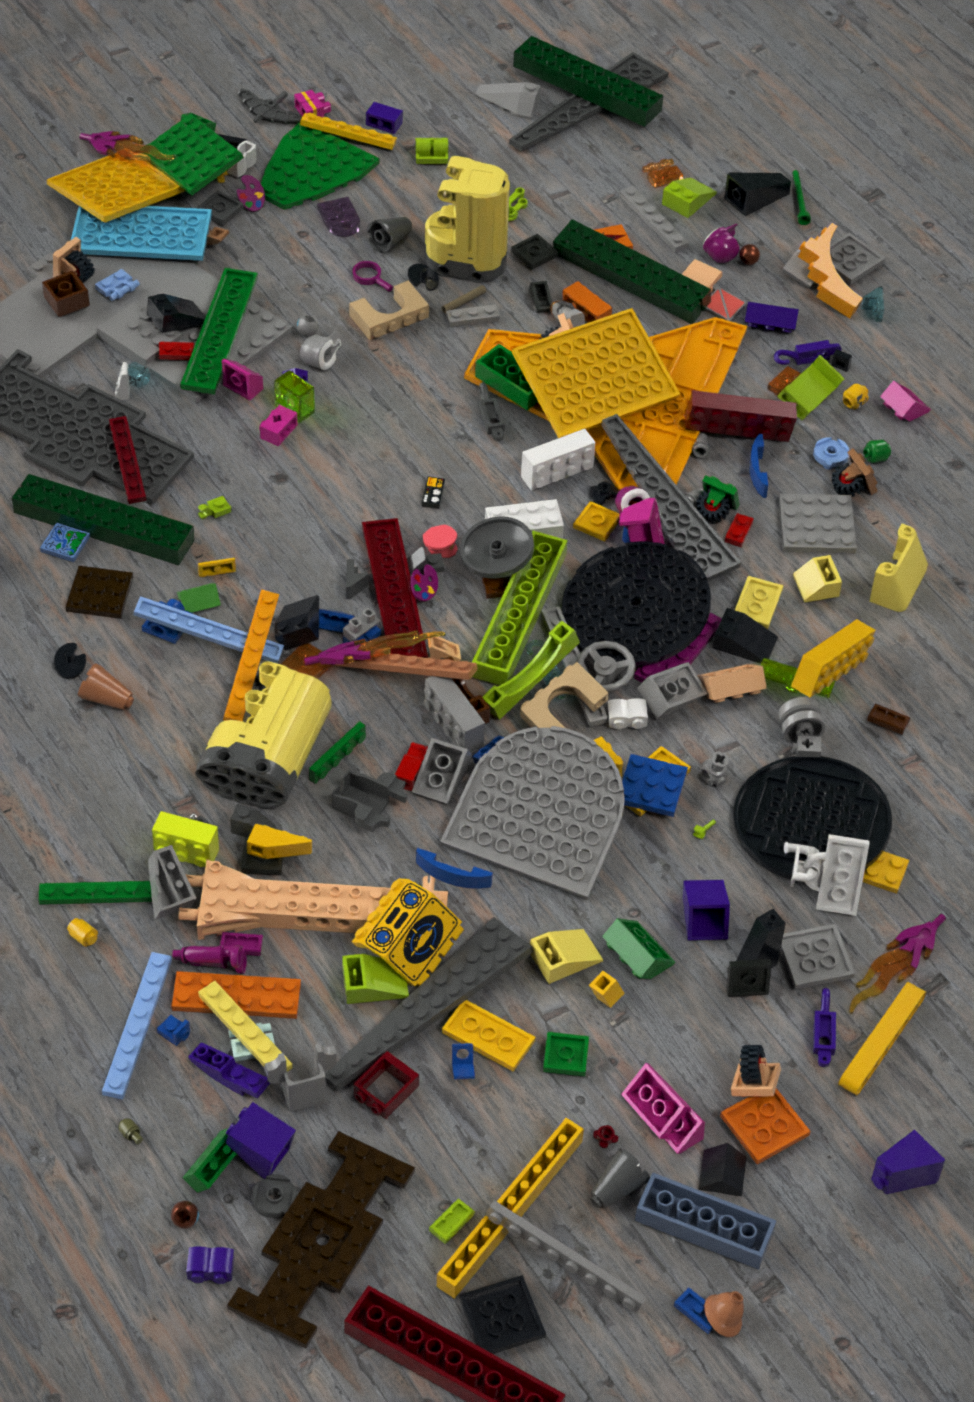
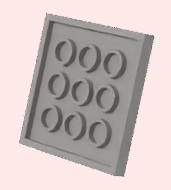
[779,493,857,553]

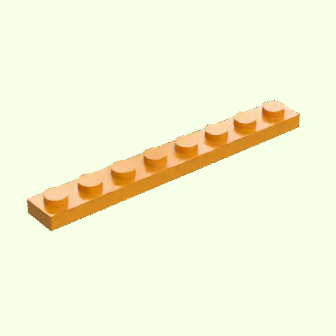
[223,589,279,721]

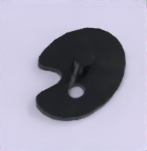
[408,264,439,291]
[54,643,86,679]

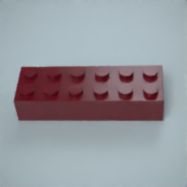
[685,390,797,442]

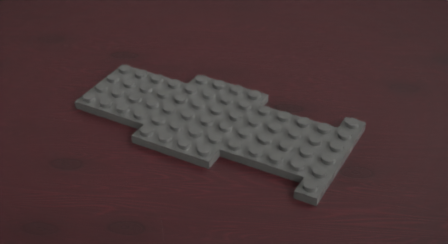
[0,349,194,504]

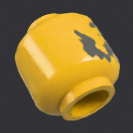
[843,383,869,409]

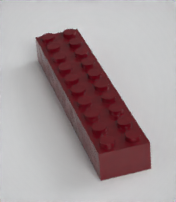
[344,1285,566,1402]

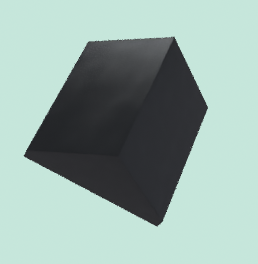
[699,1143,747,1197]

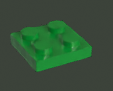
[543,1032,589,1077]

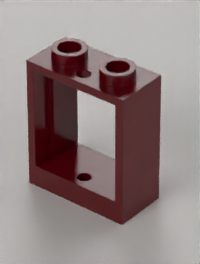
[353,1051,419,1119]

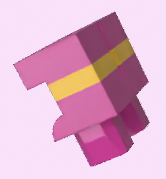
[294,90,331,117]

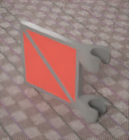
[699,283,747,321]

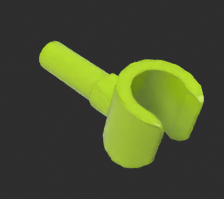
[693,819,716,839]

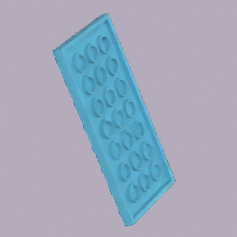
[71,206,212,261]

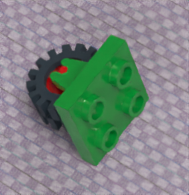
[697,475,740,524]

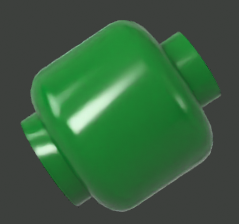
[863,439,891,463]

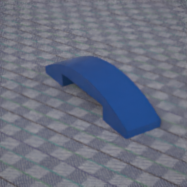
[749,434,768,498]
[416,848,493,889]

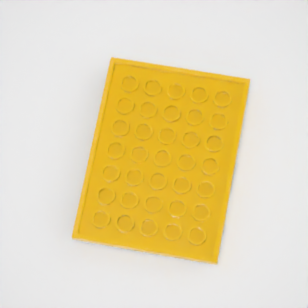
[512,308,680,438]

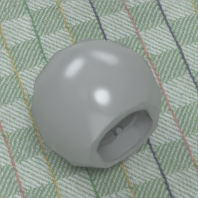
[297,315,318,337]

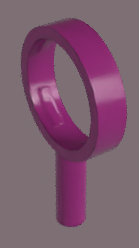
[353,261,393,292]

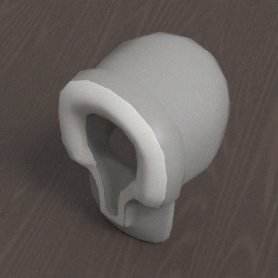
[300,330,342,370]

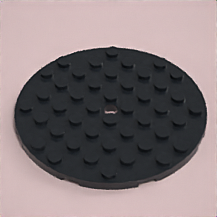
[562,541,711,666]

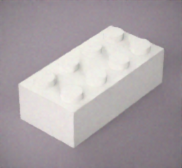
[521,429,596,491]
[485,499,564,539]

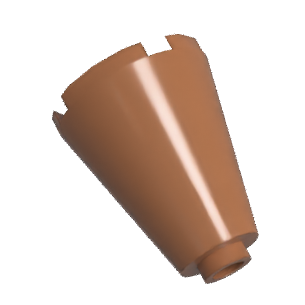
[78,663,134,710]

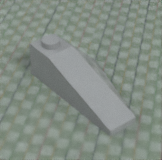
[475,82,541,120]

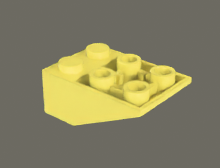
[530,929,603,984]

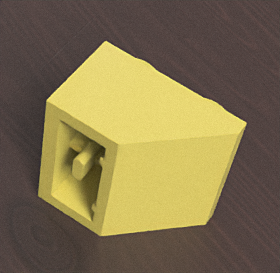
[793,555,842,603]

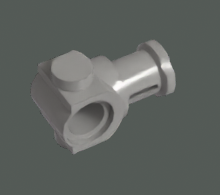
[700,751,729,787]

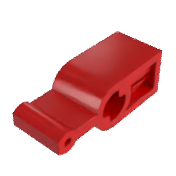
[395,742,428,791]

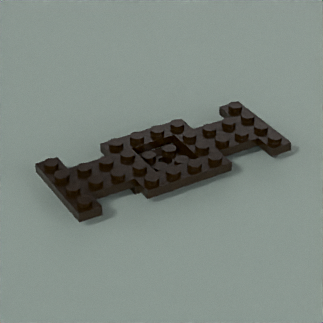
[227,1131,415,1349]

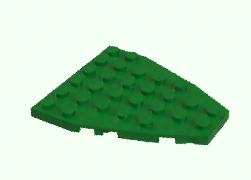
[261,123,380,210]

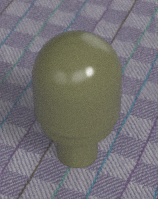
[118,1118,143,1144]

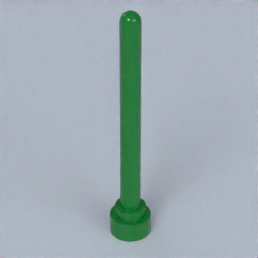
[792,170,811,225]

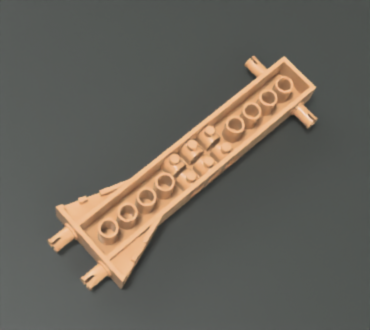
[179,860,448,940]

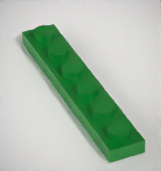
[38,881,152,905]

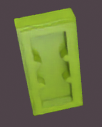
[429,1198,475,1244]

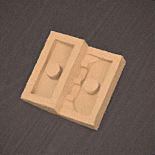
[682,259,722,292]

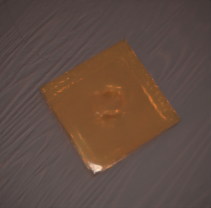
[281,643,333,679]

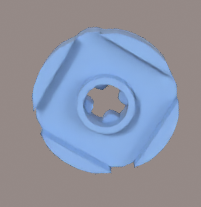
[813,437,849,470]

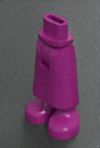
[172,945,247,974]

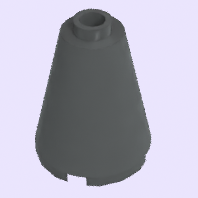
[367,217,412,252]
[590,1148,650,1208]

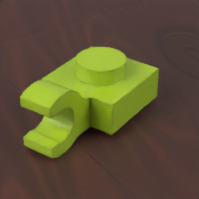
[198,496,231,519]

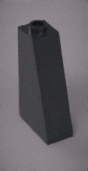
[736,909,786,968]

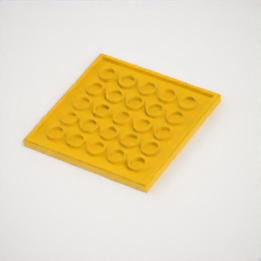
[47,149,185,223]

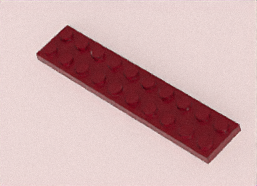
[362,518,428,658]

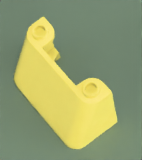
[869,524,928,612]

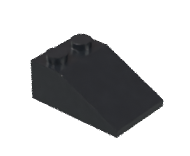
[147,294,206,333]
[275,595,319,651]
[713,608,778,665]

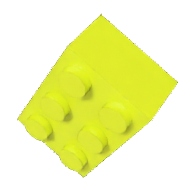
[152,811,219,867]

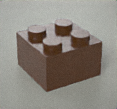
[42,270,90,317]

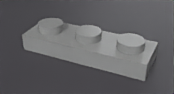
[446,304,500,327]

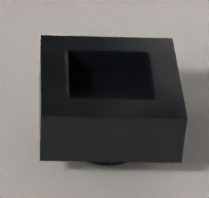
[832,349,852,372]

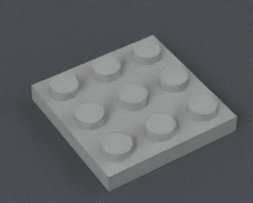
[830,233,886,285]
[781,924,855,990]

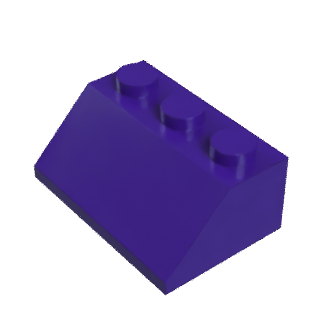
[745,301,799,333]

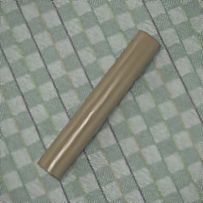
[441,285,486,314]

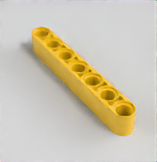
[838,982,927,1096]

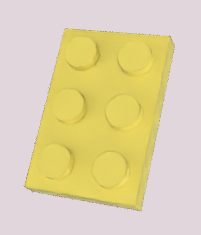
[735,576,784,629]

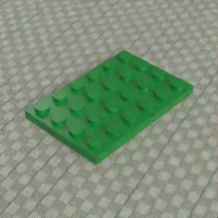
[140,114,244,196]

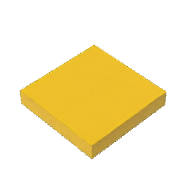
[573,501,620,542]

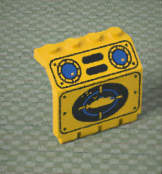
[352,878,464,987]

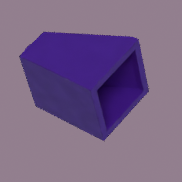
[683,880,730,940]
[226,1102,296,1179]
[871,1129,945,1195]

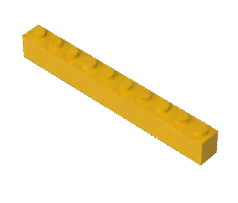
[436,1118,584,1299]

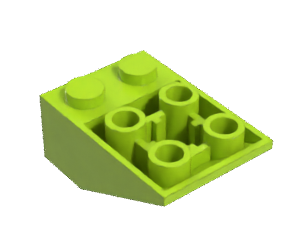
[342,954,409,1004]

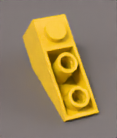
[247,823,312,859]

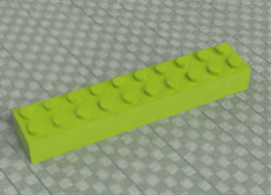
[472,531,568,685]

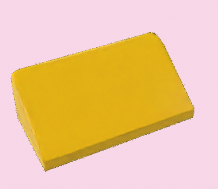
[197,557,236,577]

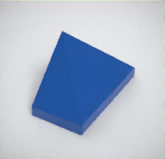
[319,609,355,633]

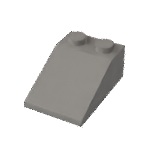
[637,662,708,720]
[412,738,472,805]

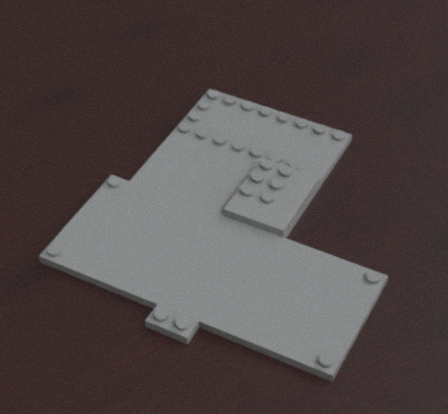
[0,252,292,403]

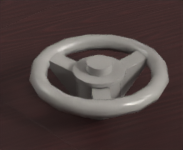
[576,641,636,692]

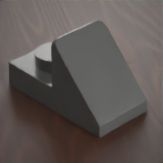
[407,546,444,576]
[346,559,369,599]

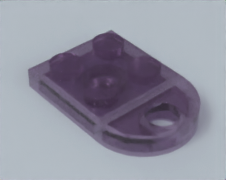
[317,197,360,237]

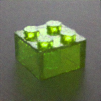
[274,370,315,423]

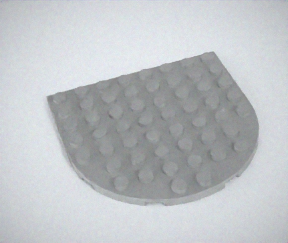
[440,726,625,899]

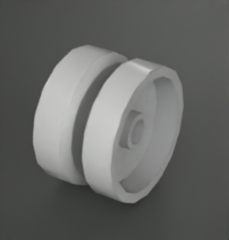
[778,697,825,744]

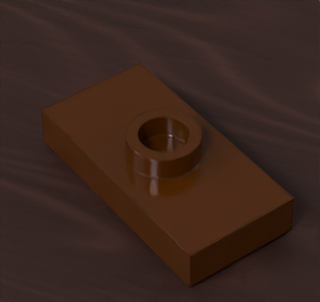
[867,703,910,735]

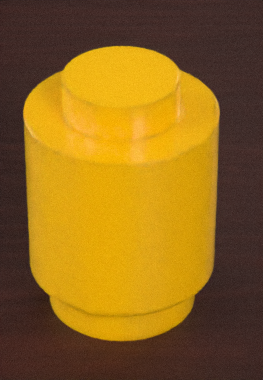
[67,918,98,947]

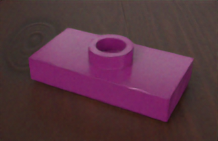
[220,932,263,956]

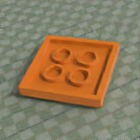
[720,1088,811,1165]

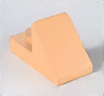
[427,633,461,661]

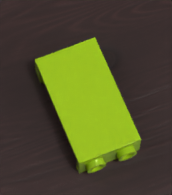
[777,355,845,421]

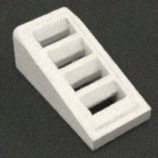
[115,362,130,400]

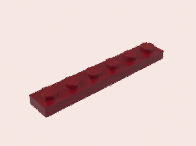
[109,416,147,504]

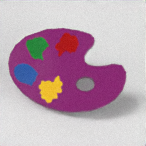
[236,175,265,212]
[410,565,438,602]

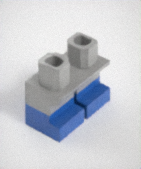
[343,608,381,649]

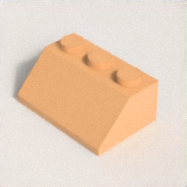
[698,663,767,703]

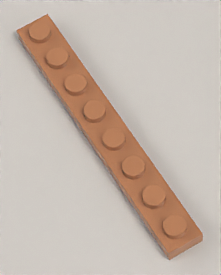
[335,650,478,680]

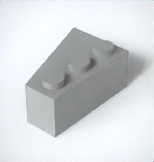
[148,845,197,920]

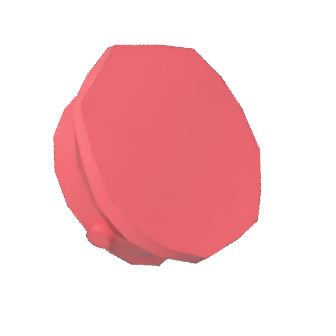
[423,525,458,558]

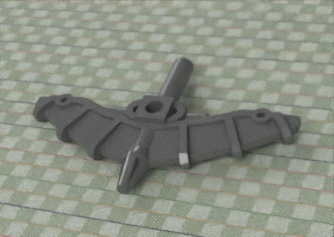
[238,88,302,124]

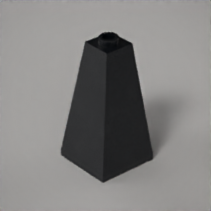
[724,172,791,216]

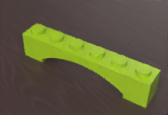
[482,621,580,720]

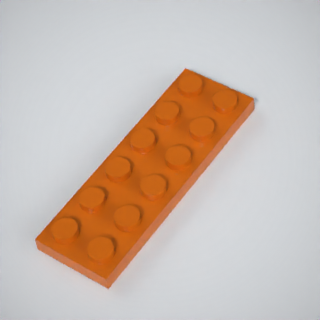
[172,971,301,1019]

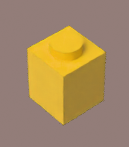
[589,971,624,1008]

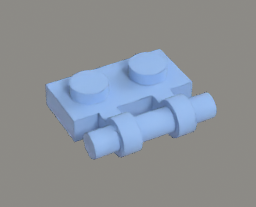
[95,269,140,301]

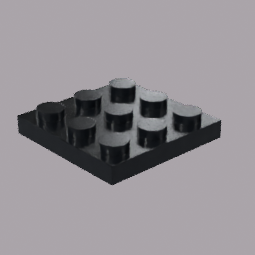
[459,1275,546,1354]

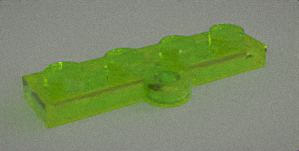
[760,658,836,698]

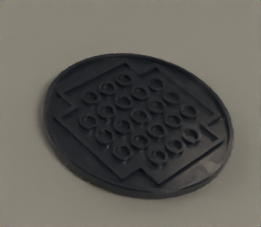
[733,756,892,879]

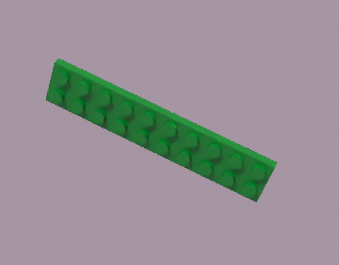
[180,268,258,395]

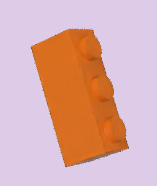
[562,281,612,323]

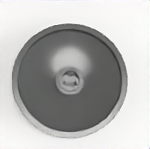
[460,516,534,578]

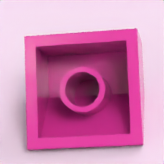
[222,359,263,401]
[880,380,931,422]

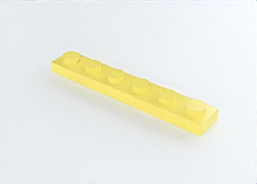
[198,981,293,1072]

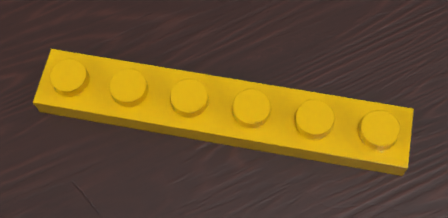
[300,113,397,150]

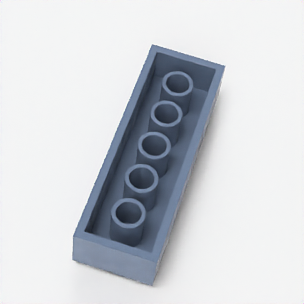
[635,1173,777,1270]

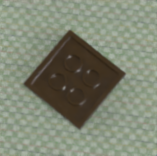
[66,566,134,619]

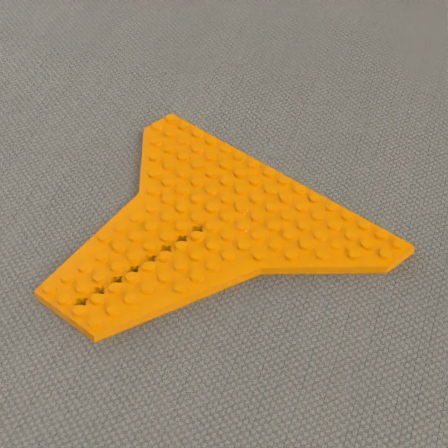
[464,317,747,505]

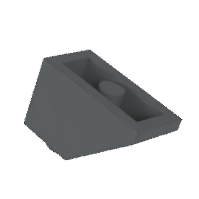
[231,804,276,837]

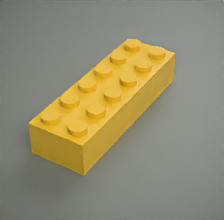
[791,619,876,698]

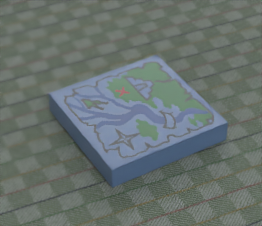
[40,523,90,562]

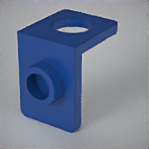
[452,1043,475,1079]

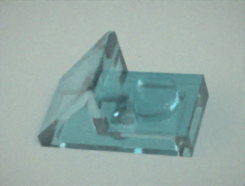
[861,286,884,322]

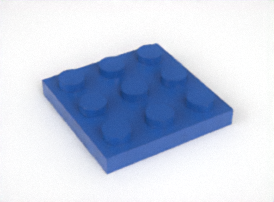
[622,754,688,817]

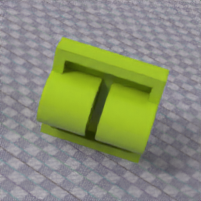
[415,138,448,164]

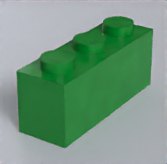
[183,1127,236,1193]

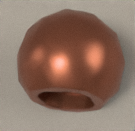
[739,244,760,265]
[171,1201,199,1229]

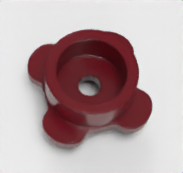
[593,1125,619,1148]

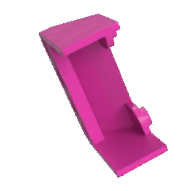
[619,497,665,544]

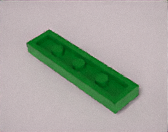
[309,721,366,784]

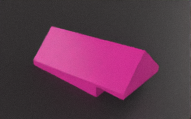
[621,1063,705,1154]

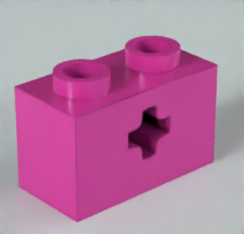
[259,405,298,446]

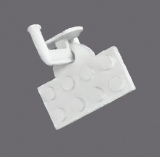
[784,834,869,916]

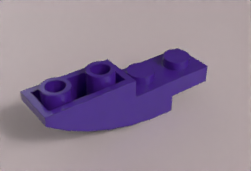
[188,1042,270,1099]

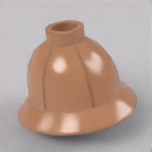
[704,1291,744,1337]

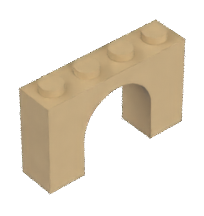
[349,280,429,340]
[520,662,608,728]

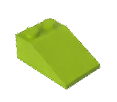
[662,177,717,218]

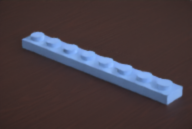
[133,596,284,664]
[102,952,172,1099]

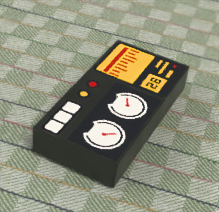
[422,476,445,509]

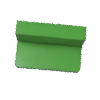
[177,583,221,613]

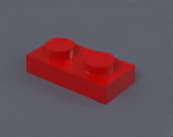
[159,342,194,360]
[724,513,754,547]

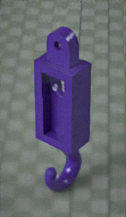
[773,340,842,365]
[813,988,836,1067]

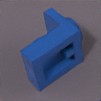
[157,1015,190,1046]

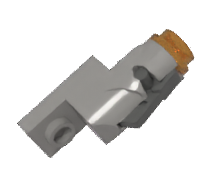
[550,300,585,327]

